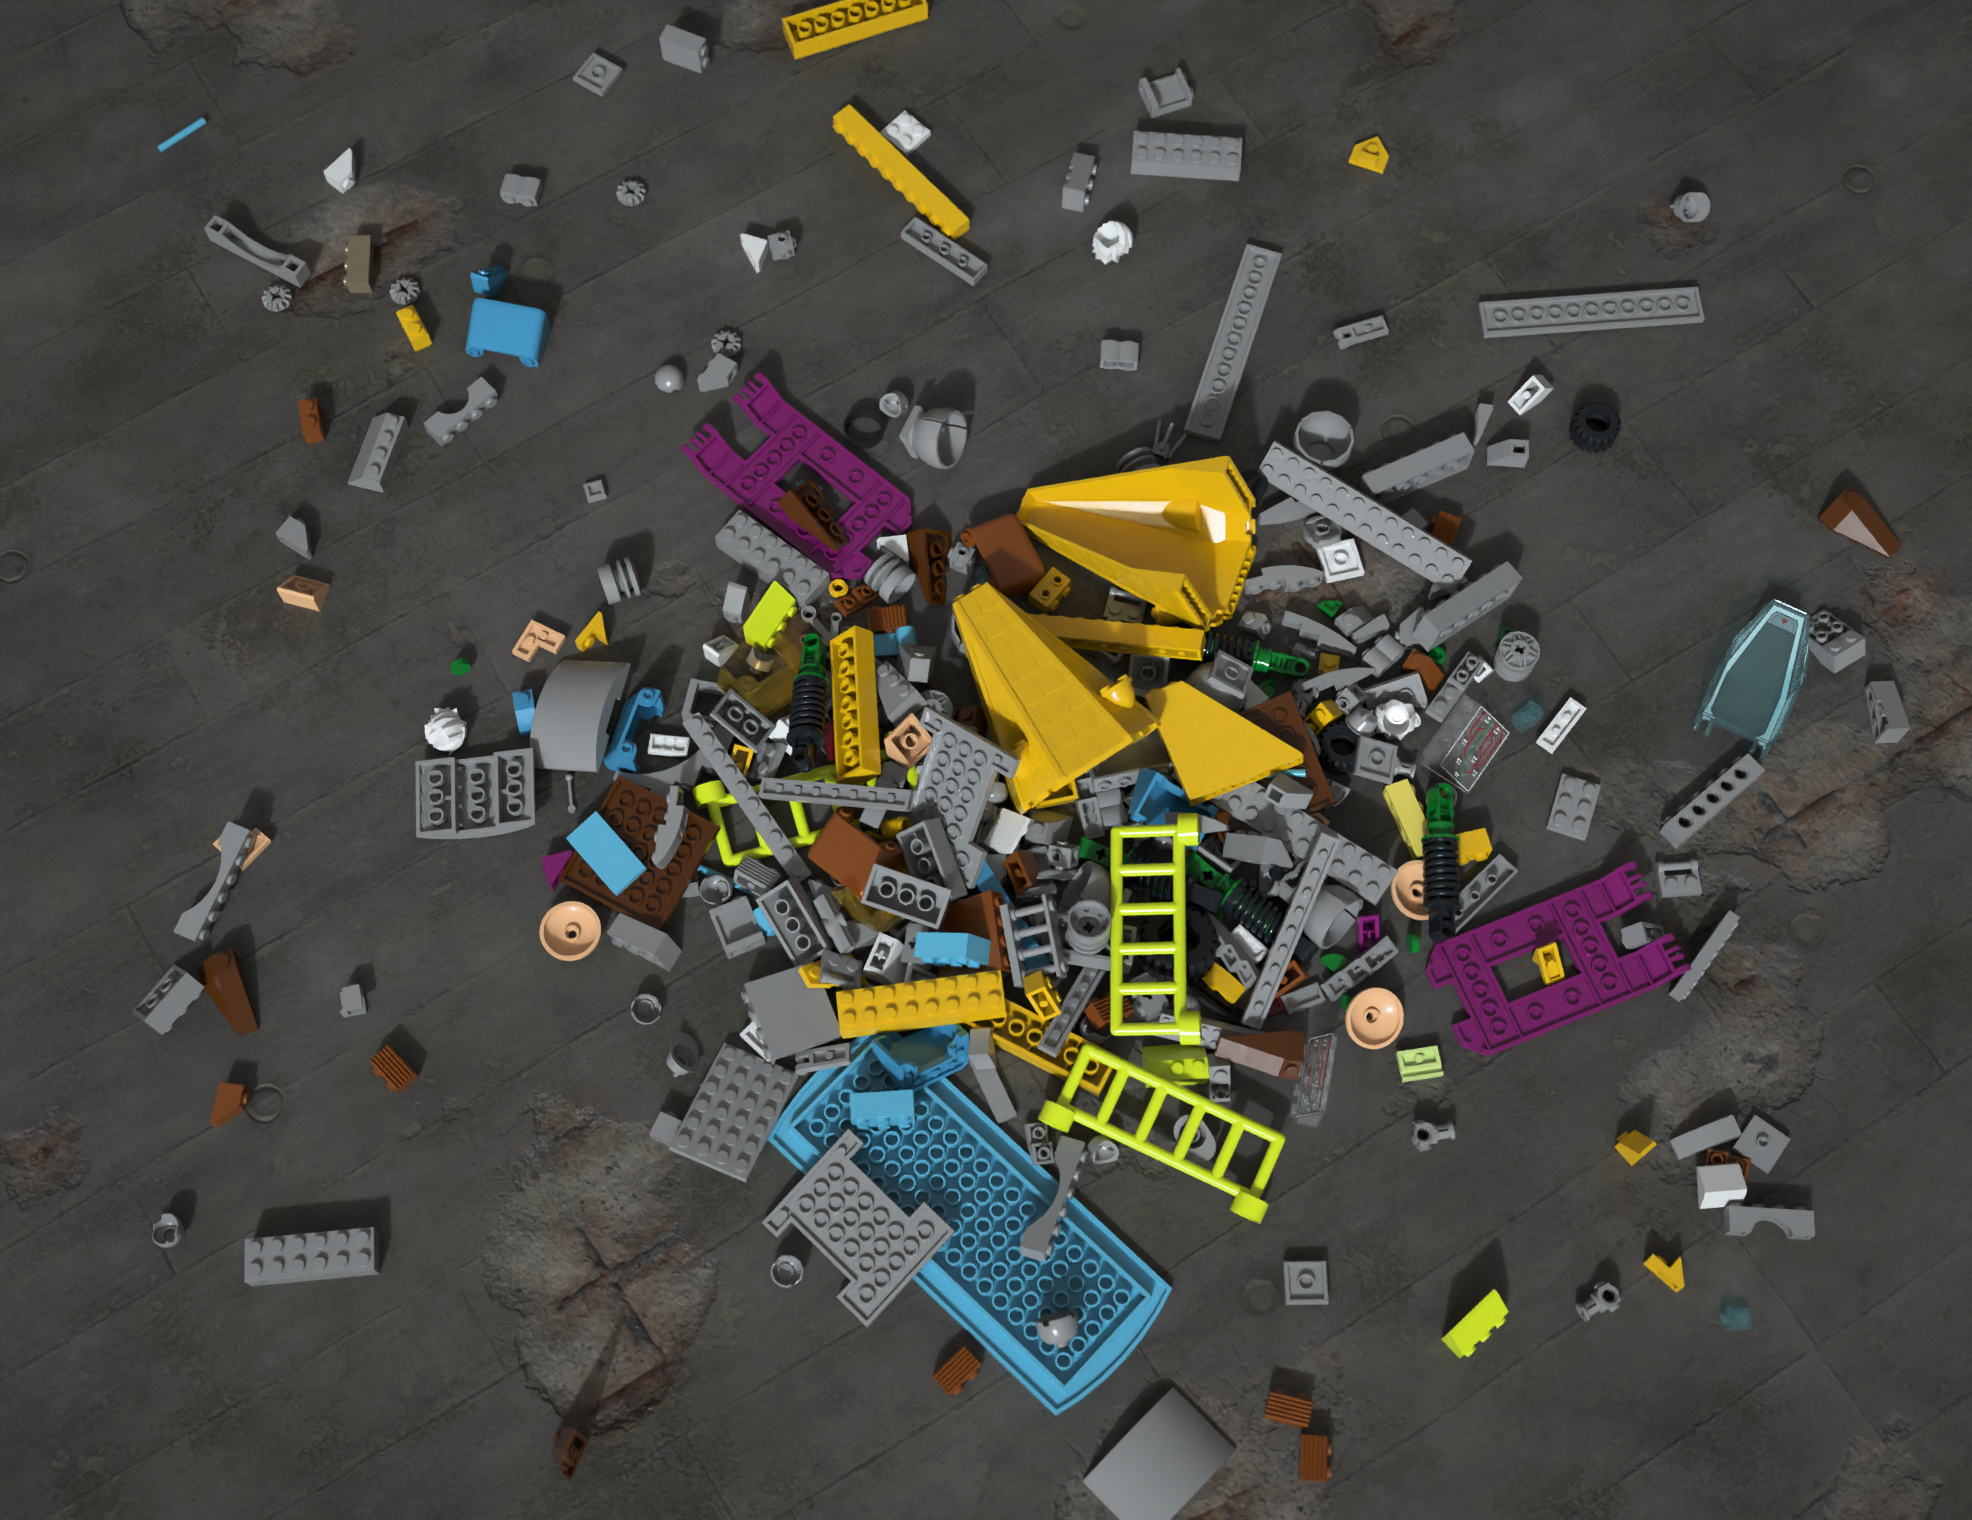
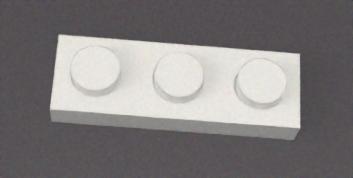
[1536,697,1587,754]

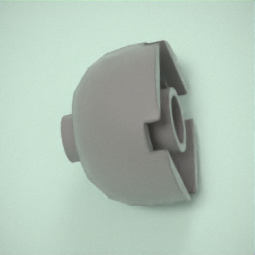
[1034,1310,1079,1348]

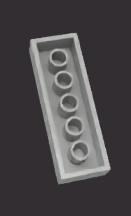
[1131,131,1242,181]
[1358,432,1475,505]
[715,510,830,608]
[1412,561,1523,652]
[244,1227,380,1286]

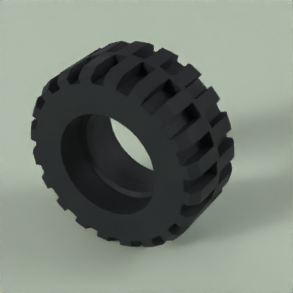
[1138,907,1218,985]

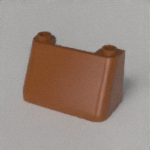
[960,513,1044,598]
[808,806,903,897]

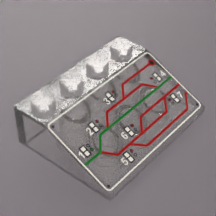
[1418,694,1511,794]
[1290,1032,1338,1128]

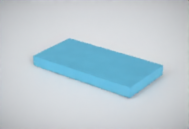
[566,811,647,896]

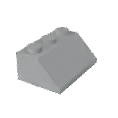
[710,688,776,753]
[1222,830,1293,868]
[131,964,204,1035]

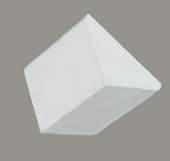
[1696,1163,1747,1209]

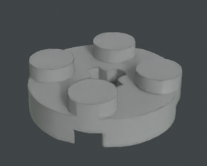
[1303,516,1342,549]

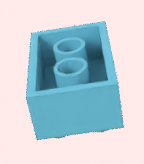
[914,932,991,968]
[849,1089,915,1131]

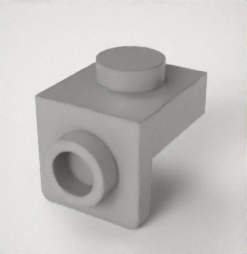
[1237,610,1272,640]

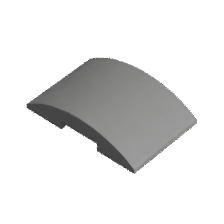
[530,660,631,772]
[415,748,536,839]
[1083,1387,1236,1520]

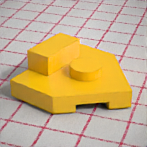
[1349,136,1389,174]

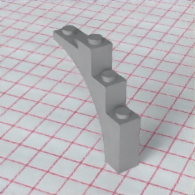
[613,722,737,799]

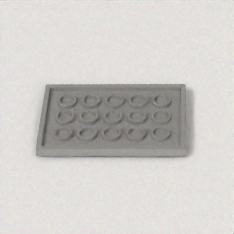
[669,1043,799,1183]

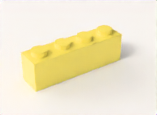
[1383,779,1428,861]

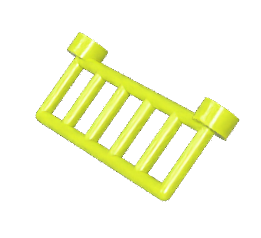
[692,731,919,867]
[1110,813,1202,1045]
[1037,1043,1286,1224]

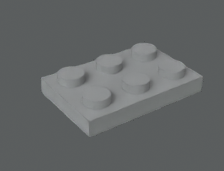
[1546,773,1601,841]

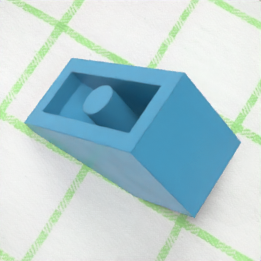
[512,689,536,738]

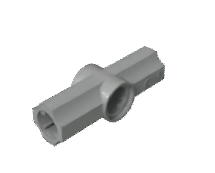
[813,894,856,955]

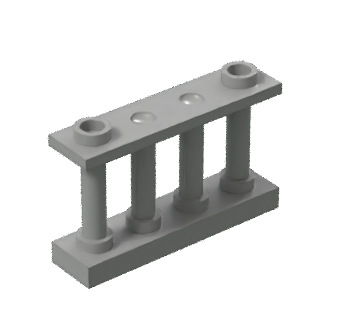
[999,894,1068,988]

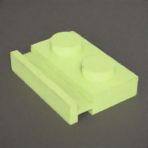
[1396,1046,1444,1083]

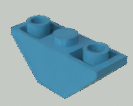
[470,265,509,297]

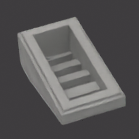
[1472,403,1493,446]
[1350,613,1390,645]

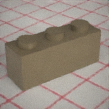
[344,235,375,293]

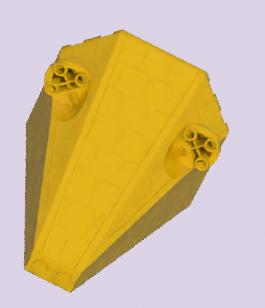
[1016,456,1256,632]
[952,582,1161,815]

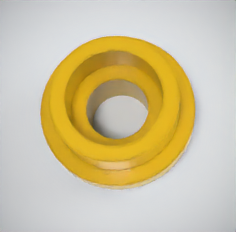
[829,579,848,598]

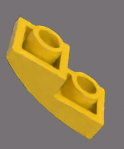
[1202,962,1246,1004]

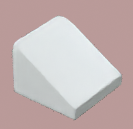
[1474,655,1495,683]

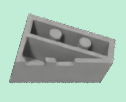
[1062,152,1098,212]
[896,642,937,683]
[875,661,927,727]
[1864,681,1911,744]
[607,913,682,972]

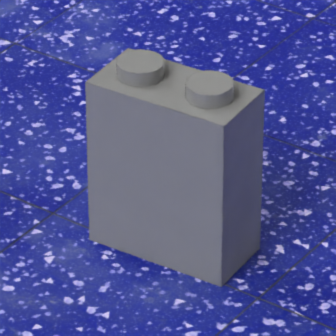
[659,24,710,74]

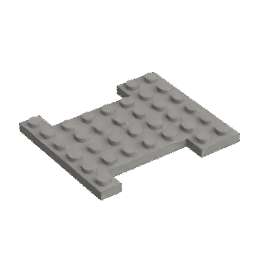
[886,706,1021,889]
[762,1129,956,1327]

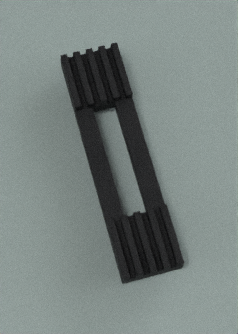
[1187,977,1248,1028]

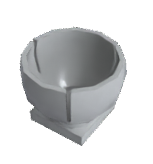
[899,405,967,469]
[1292,411,1354,473]
[1185,650,1254,713]
[1058,861,1132,915]
[1303,875,1363,949]

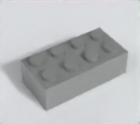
[896,818,968,902]
[1048,913,1137,974]

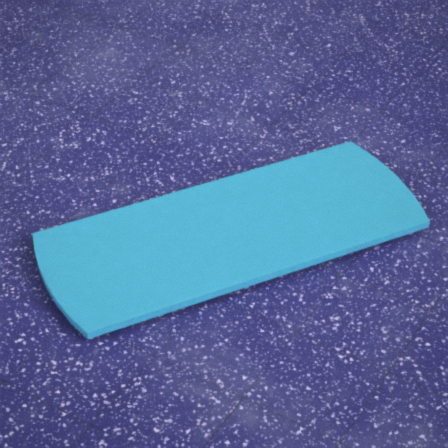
[768,1032,1172,1416]

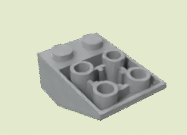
[1800,609,1865,674]

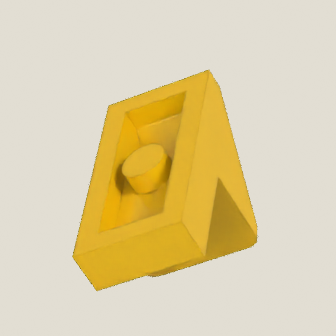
[575,611,608,652]
[1532,941,1565,986]
[1643,1254,1684,1293]

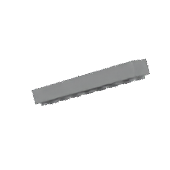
[901,217,988,286]
[1455,854,1518,935]
[1668,910,1740,1002]
[1155,1008,1258,1050]

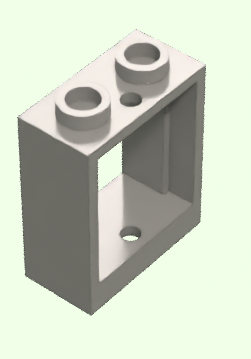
[682,678,741,727]
[859,777,898,834]

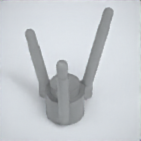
[1152,419,1187,462]
[975,801,998,845]

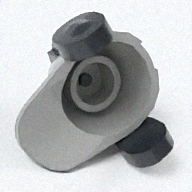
[1246,865,1285,898]

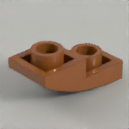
[834,583,879,619]
[1705,1148,1751,1181]

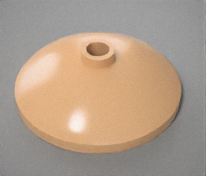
[1391,860,1429,920]
[540,901,601,961]
[1345,987,1404,1049]

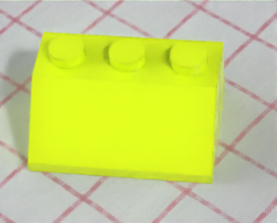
[743,581,797,653]
[1142,1044,1209,1088]
[1442,1289,1508,1358]

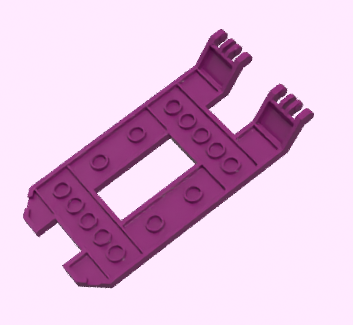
[680,372,912,580]
[1425,861,1692,1057]

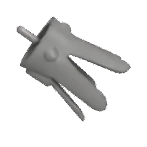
[1289,643,1319,668]

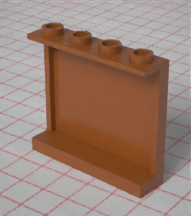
[938,890,1012,978]

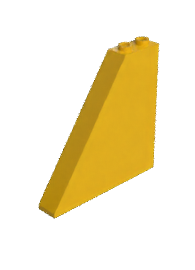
[1145,681,1303,807]

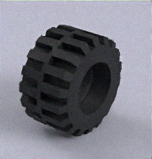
[1569,401,1621,454]
[1318,721,1360,776]

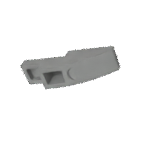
[1244,565,1324,595]
[1425,651,1485,723]
[652,786,689,869]

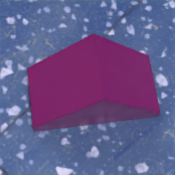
[541,850,573,892]
[1354,913,1379,953]

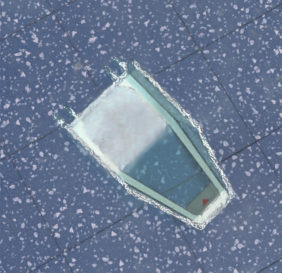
[1692,598,1810,761]

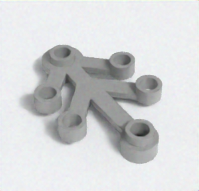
[799,606,851,660]

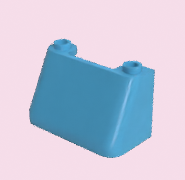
[465,298,551,367]
[603,687,666,774]
[1128,767,1218,851]
[872,1023,969,1092]

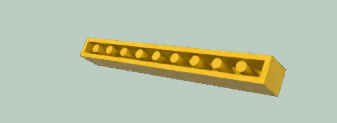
[833,104,969,242]
[1027,613,1206,661]

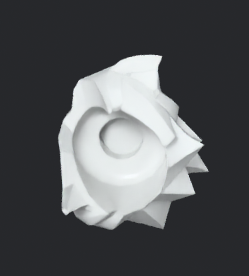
[1092,221,1133,264]
[1374,700,1421,741]
[424,707,467,755]

